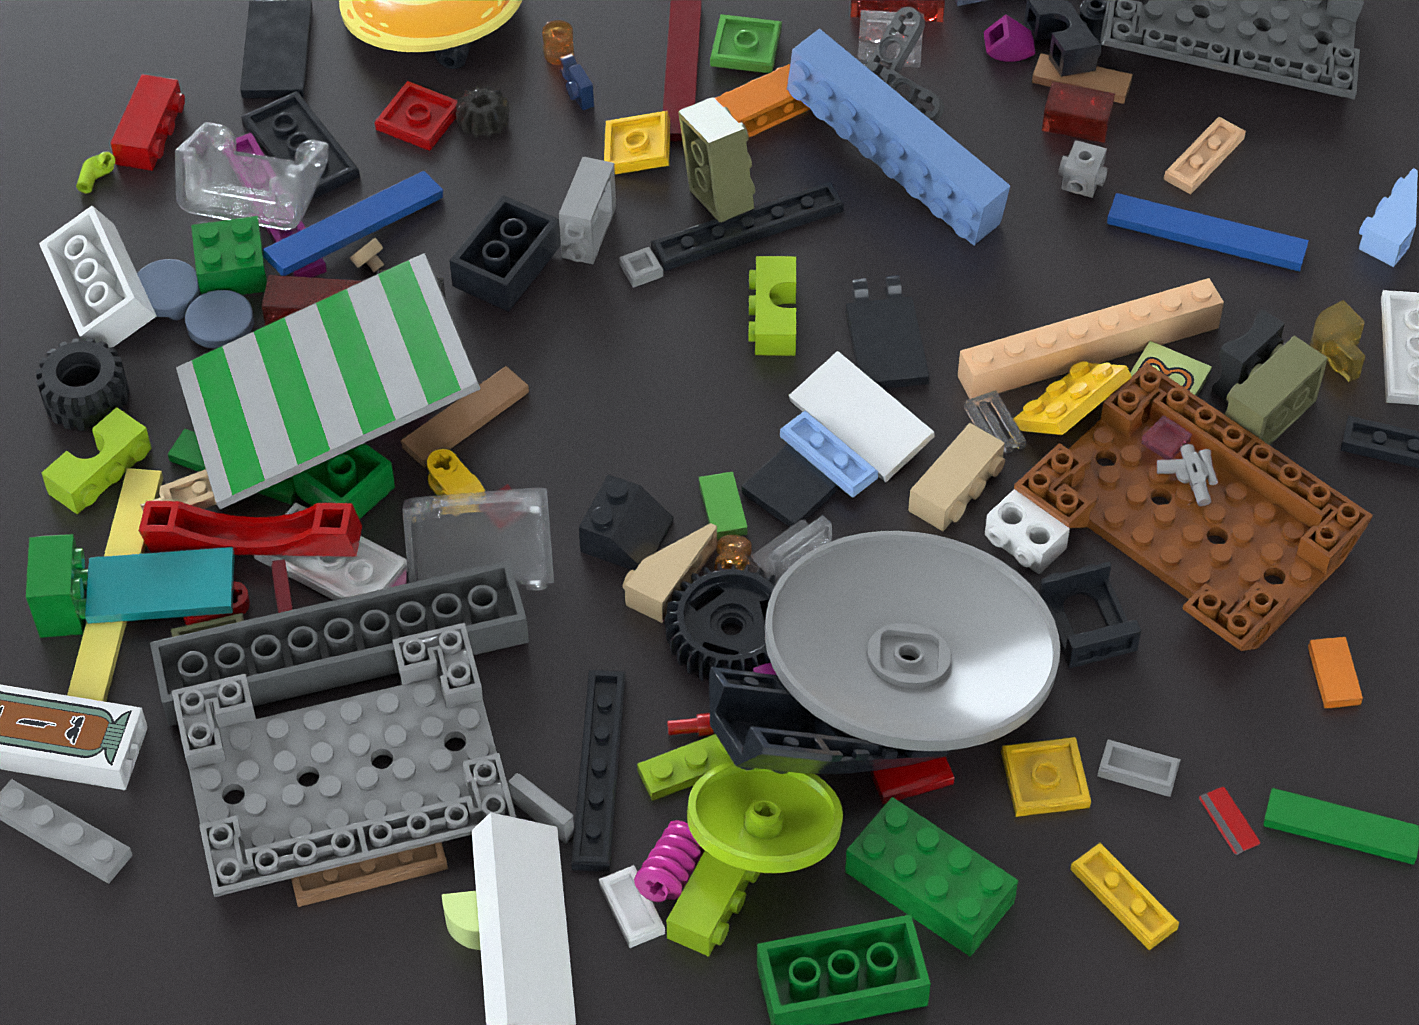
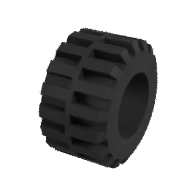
[36,338,129,431]

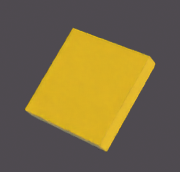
[604,111,670,174]
[1001,737,1091,817]

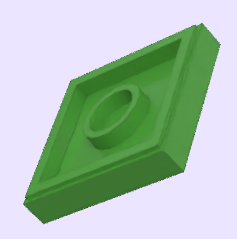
[710,14,782,73]

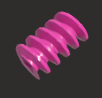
[634,820,705,902]

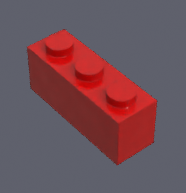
[110,74,185,171]

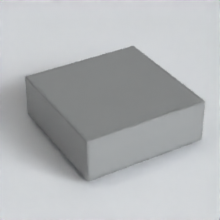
[619,247,663,288]

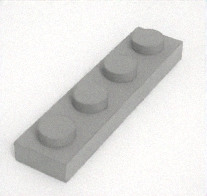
[0,779,133,884]

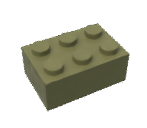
[678,97,755,222]
[1224,336,1328,445]

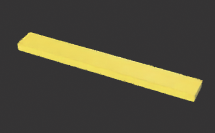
[67,468,163,702]

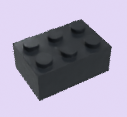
[449,195,561,312]

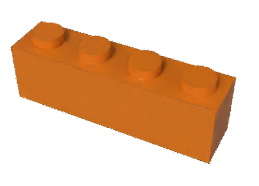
[715,64,810,137]

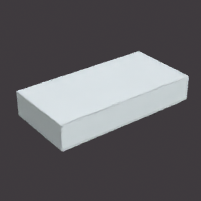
[599,865,665,948]

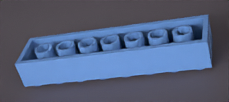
[787,28,1010,245]

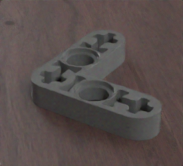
[866,7,945,122]

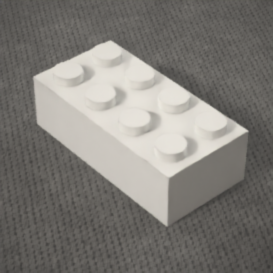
[39,206,156,348]

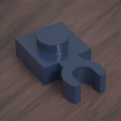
[560,54,594,110]

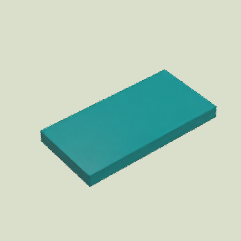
[85,547,235,624]

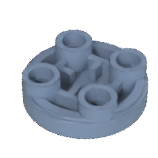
[137,259,200,320]
[185,290,254,349]

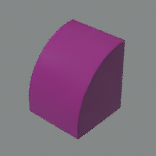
[984,14,1035,62]

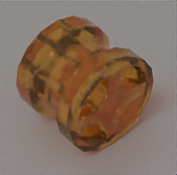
[714,535,752,571]

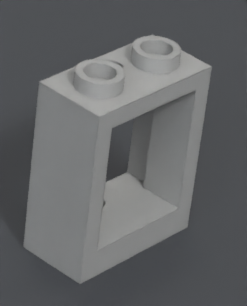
[559,157,616,264]

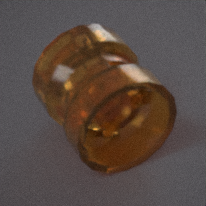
[542,20,575,65]

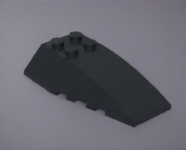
[709,667,950,774]

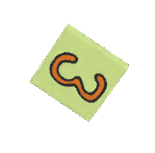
[1130,341,1212,396]

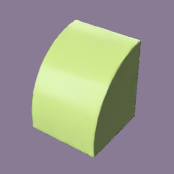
[442,891,481,950]

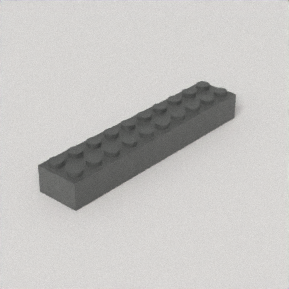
[150,560,529,726]

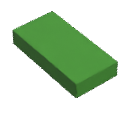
[699,472,747,539]

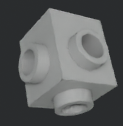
[1058,140,1108,198]

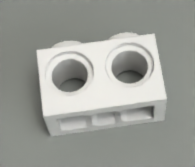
[985,489,1070,574]

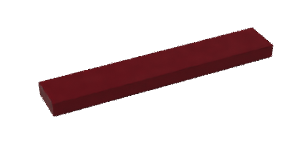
[663,0,702,141]

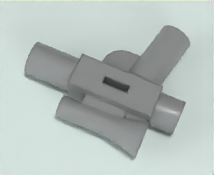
[1157,444,1218,506]

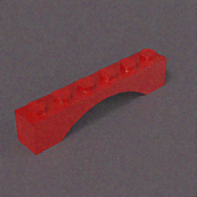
[138,501,362,557]

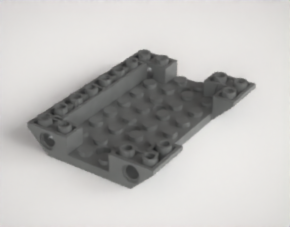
[1100,0,1364,99]

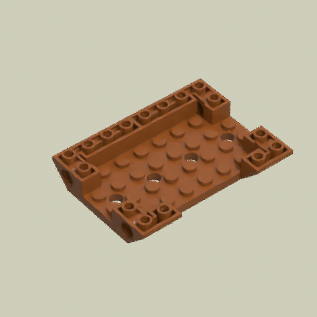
[1014,363,1373,651]

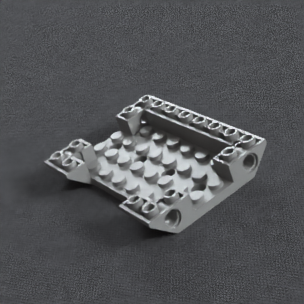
[171,623,516,897]

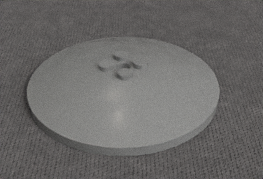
[765,531,1060,751]

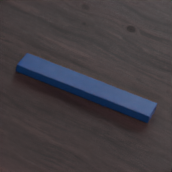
[263,171,443,277]
[1107,193,1309,272]

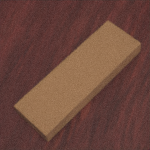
[1032,53,1133,104]

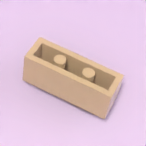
[908,423,1005,531]

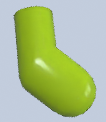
[76,151,116,193]

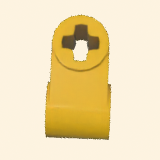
[427,449,487,518]

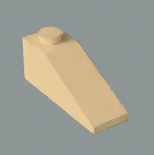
[623,523,717,623]

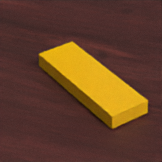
[1071,843,1179,950]

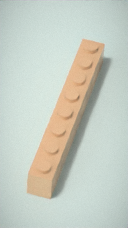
[958,278,1224,401]

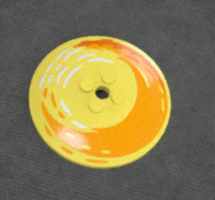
[339,0,522,52]

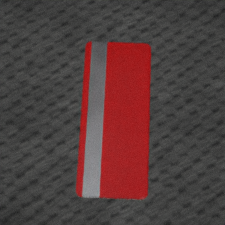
[1199,787,1260,854]

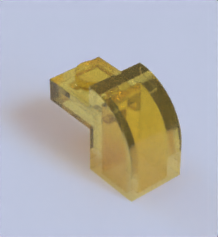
[1310,300,1365,382]

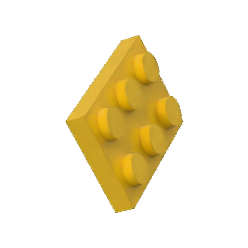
[1013,361,1132,435]

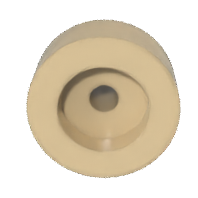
[350,237,384,272]

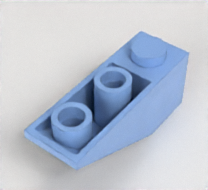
[1359,168,1418,267]

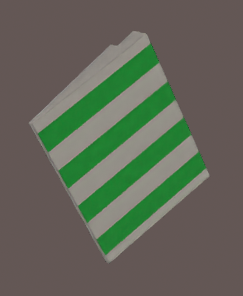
[176,253,481,509]

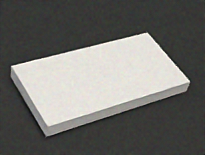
[1381,290,1419,405]
[789,351,935,483]
[254,503,411,600]

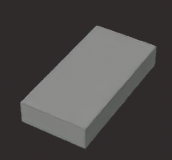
[1097,739,1181,797]
[508,773,574,844]

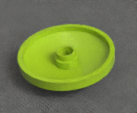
[687,761,843,873]

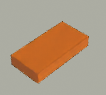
[1308,637,1363,708]

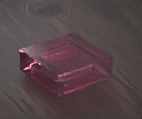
[1141,415,1192,460]

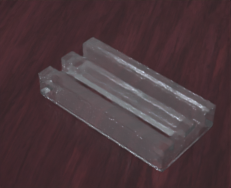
[964,390,1026,454]

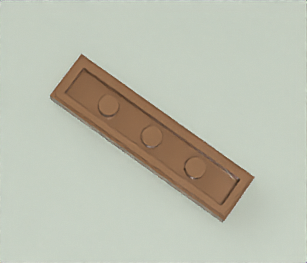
[401,366,529,468]
[291,842,448,907]

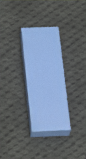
[780,411,878,498]

